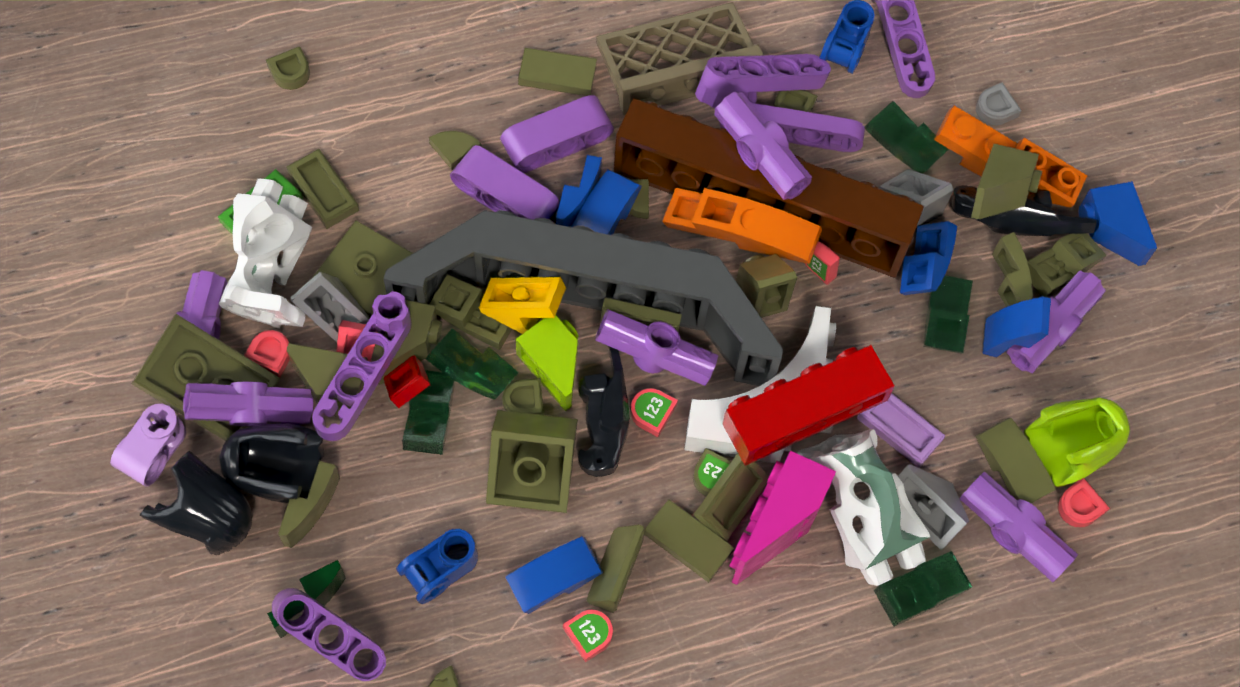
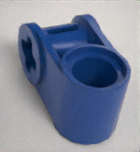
[820,0,875,74]
[396,529,478,604]

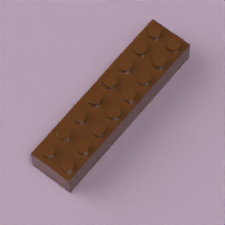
[614,98,924,278]

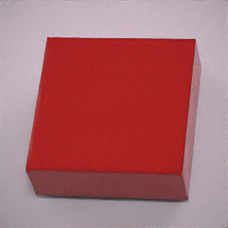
[383,355,430,408]

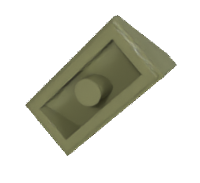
[587,524,645,613]

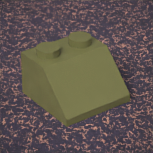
[486,410,578,513]

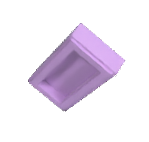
[857,393,945,468]

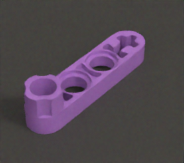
[872,0,935,98]
[695,54,831,108]
[719,92,865,152]
[312,291,412,441]

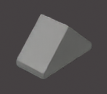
[879,169,953,231]
[290,272,370,342]

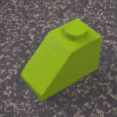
[516,316,579,411]

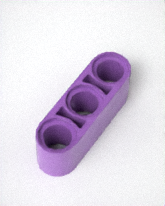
[500,95,614,173]
[450,145,560,220]
[272,588,386,681]

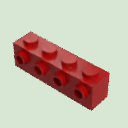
[722,345,895,466]

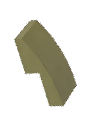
[992,232,1033,307]
[1027,233,1106,297]
[429,274,512,350]
[975,418,1056,503]
[278,461,340,548]

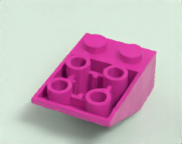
[729,451,836,585]

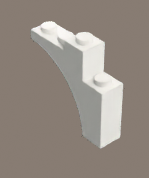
[684,306,836,463]

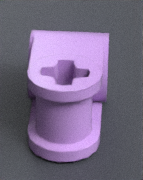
[110,404,186,487]

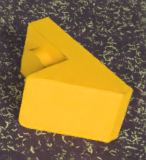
[479,277,566,334]

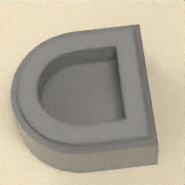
[976,82,1022,126]

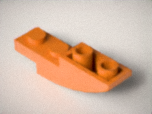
[934,105,1088,208]
[662,188,822,264]

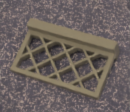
[596,2,763,115]

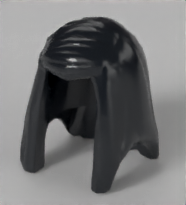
[219,423,324,503]
[140,451,252,555]

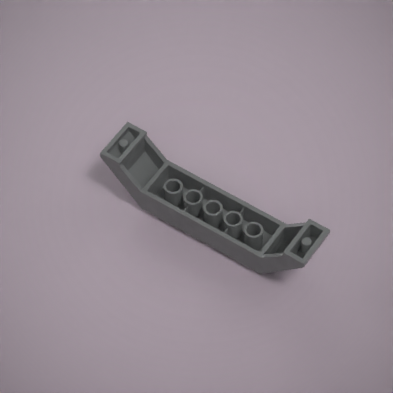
[384,210,783,386]

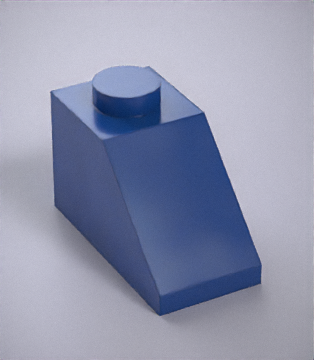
[1078,181,1157,266]

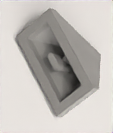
[898,464,969,550]

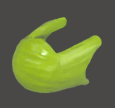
[1024,397,1130,487]

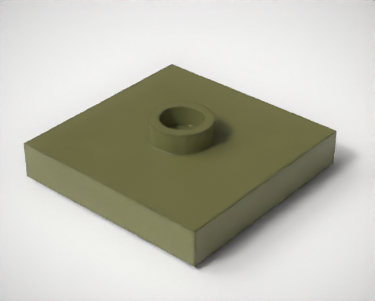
[311,220,413,318]

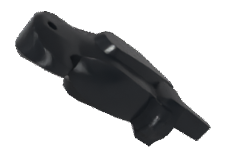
[951,185,1097,236]
[578,346,630,477]

